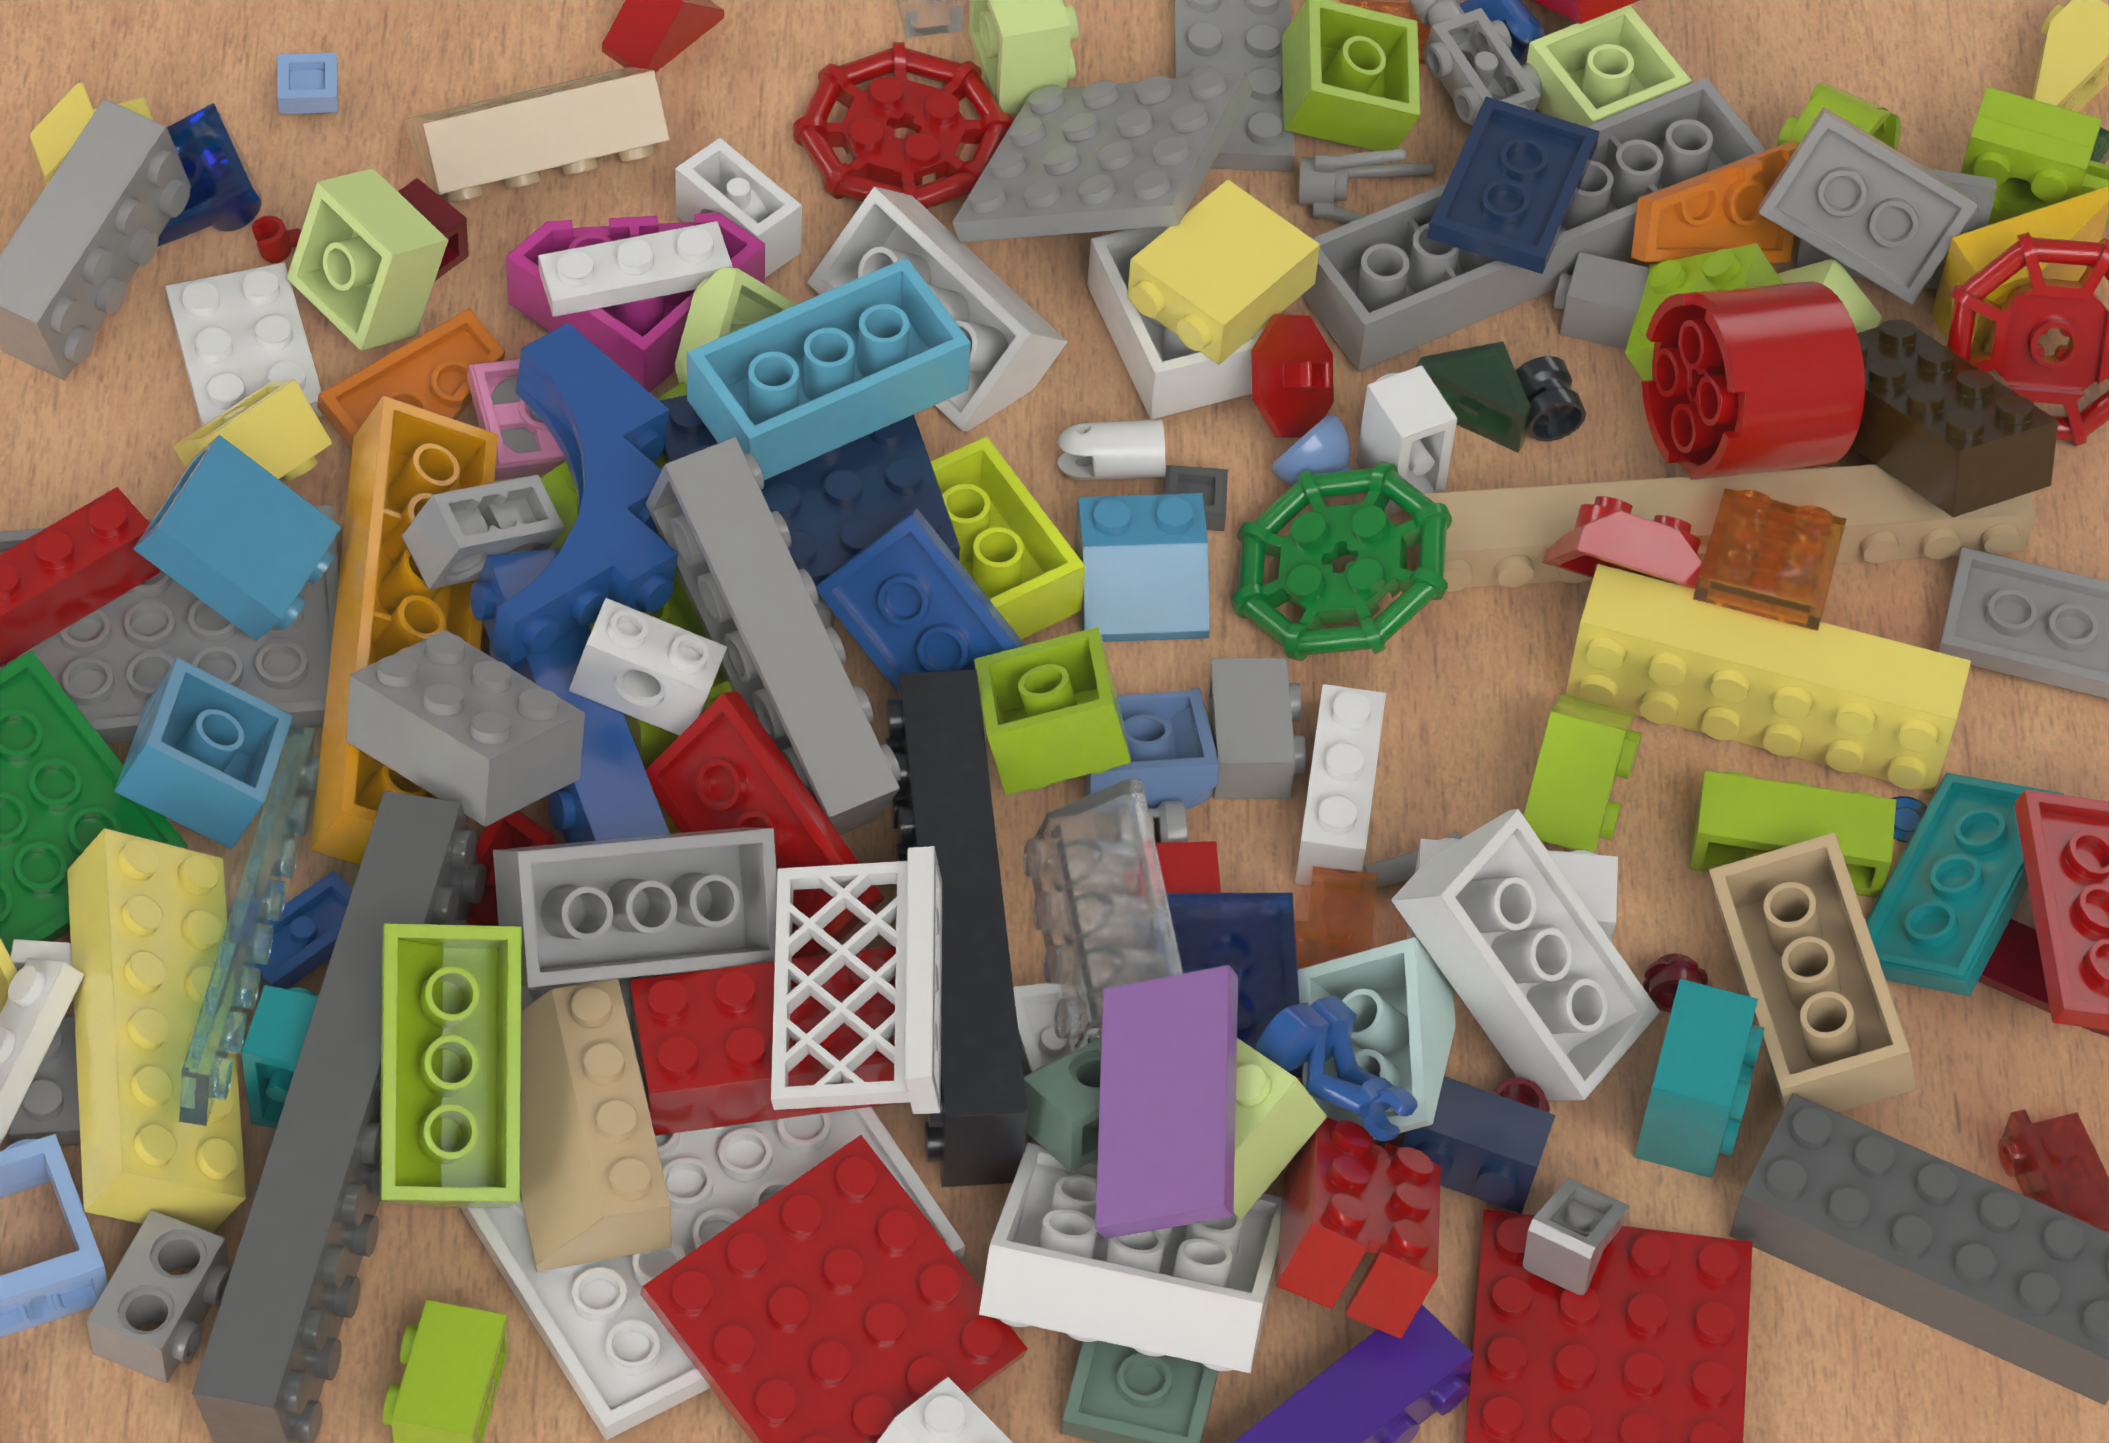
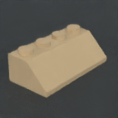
[404,67,670,202]
[520,978,672,1272]

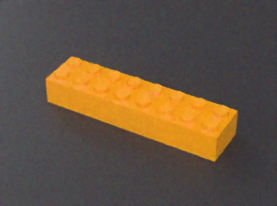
[310,396,499,865]

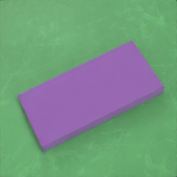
[1095,965,1238,1239]

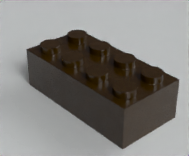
[1851,319,2058,517]

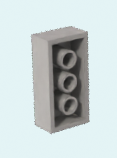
[0,99,191,381]
[493,827,777,988]

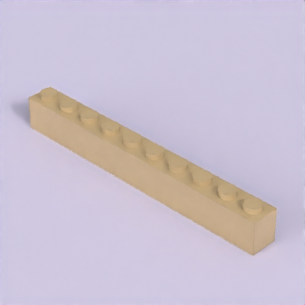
[1409,465,2036,592]

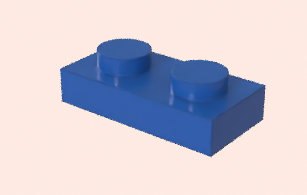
[230,870,353,989]

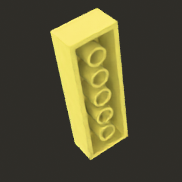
[1565,564,1971,794]
[67,828,246,1233]

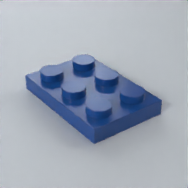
[815,508,1026,701]

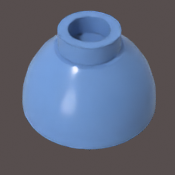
[1272,415,1352,486]

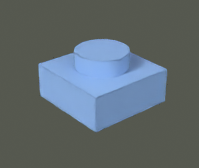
[277,53,338,114]

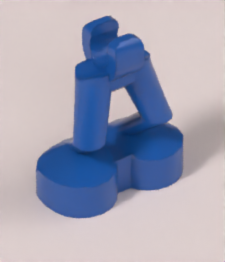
[1255,996,1418,1141]

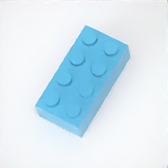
[687,257,971,480]

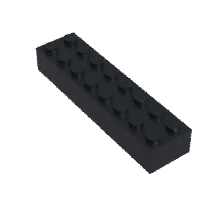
[885,669,1028,1188]

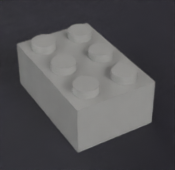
[346,630,585,827]

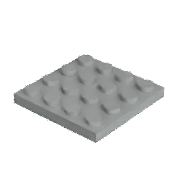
[952,71,1253,242]

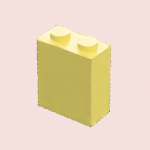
[1127,179,1320,365]

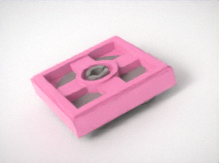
[467,359,566,480]

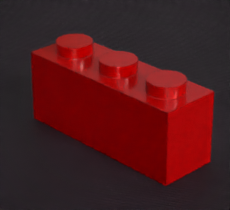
[0,487,160,667]

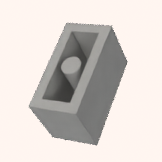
[1207,658,1306,799]

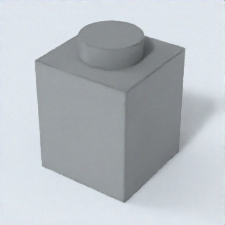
[1553,252,1649,350]

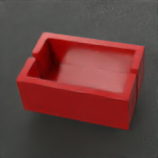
[1276,1117,1441,1339]

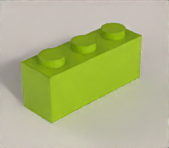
[1689,770,1897,898]

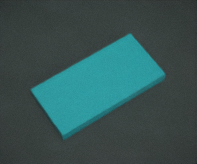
[1866,773,2064,997]

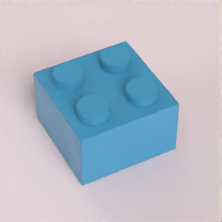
[114,658,293,849]

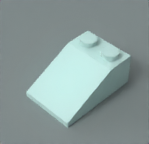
[1297,937,1456,1140]

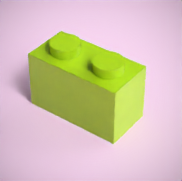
[382,1300,509,1443]

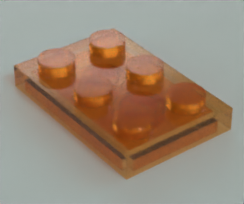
[1693,488,1847,631]

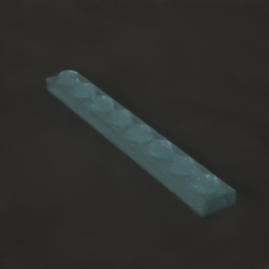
[179,725,320,1126]

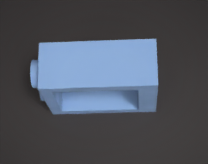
[0,1134,108,1338]

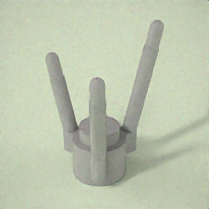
[1299,149,1436,224]

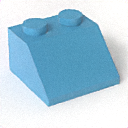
[1074,493,1210,642]

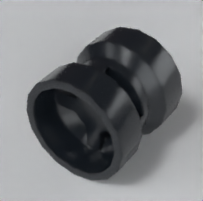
[1509,356,1586,442]

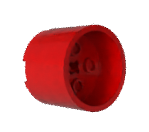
[1641,281,1865,480]

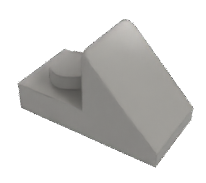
[1523,1178,1630,1295]

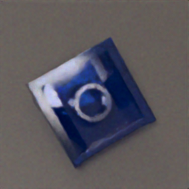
[157,103,262,247]

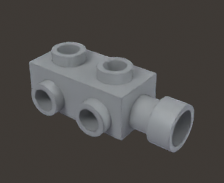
[1409,0,1542,127]

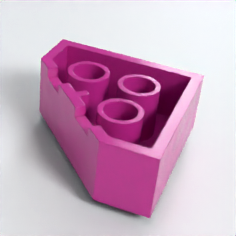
[506,213,765,392]

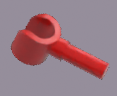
[252,215,302,263]

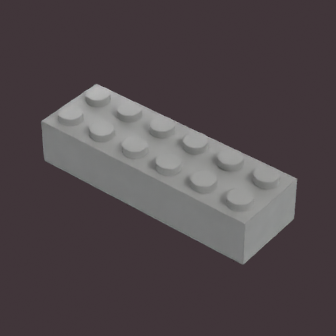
[645,437,901,835]

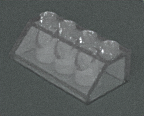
[1023,778,1183,1055]

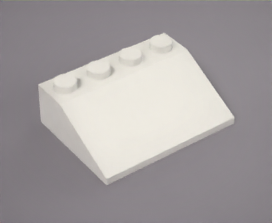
[979,1143,1282,1373]

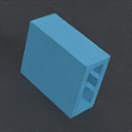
[133,435,341,641]

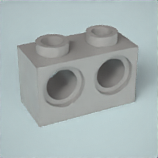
[402,474,565,589]
[86,1210,232,1383]

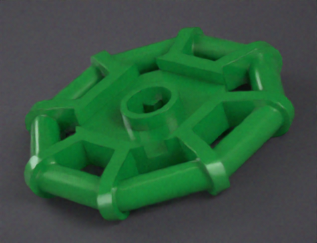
[1231,461,1452,661]

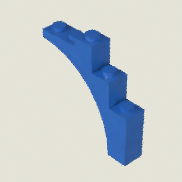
[492,323,678,667]

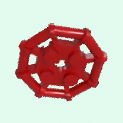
[792,42,1014,209]
[1947,232,2109,446]

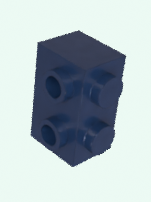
[1401,1076,1556,1213]

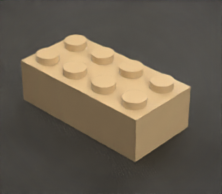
[1709,832,1917,1113]

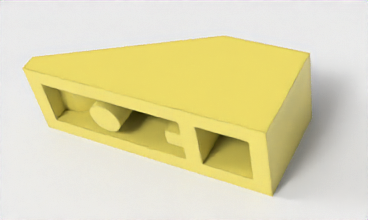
[2032,0,2109,112]

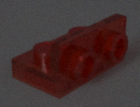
[1998,1109,2109,1233]

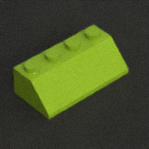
[380,923,522,1208]

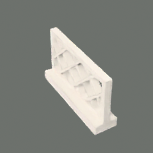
[771,846,942,1114]

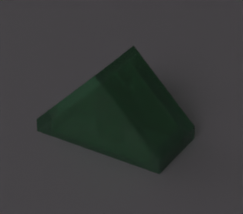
[1416,341,1530,453]

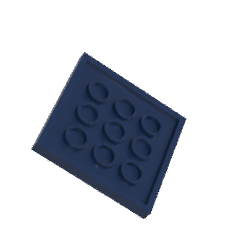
[659,395,960,586]

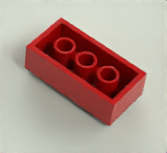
[630,946,896,1136]

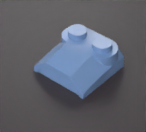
[1085,688,1219,814]

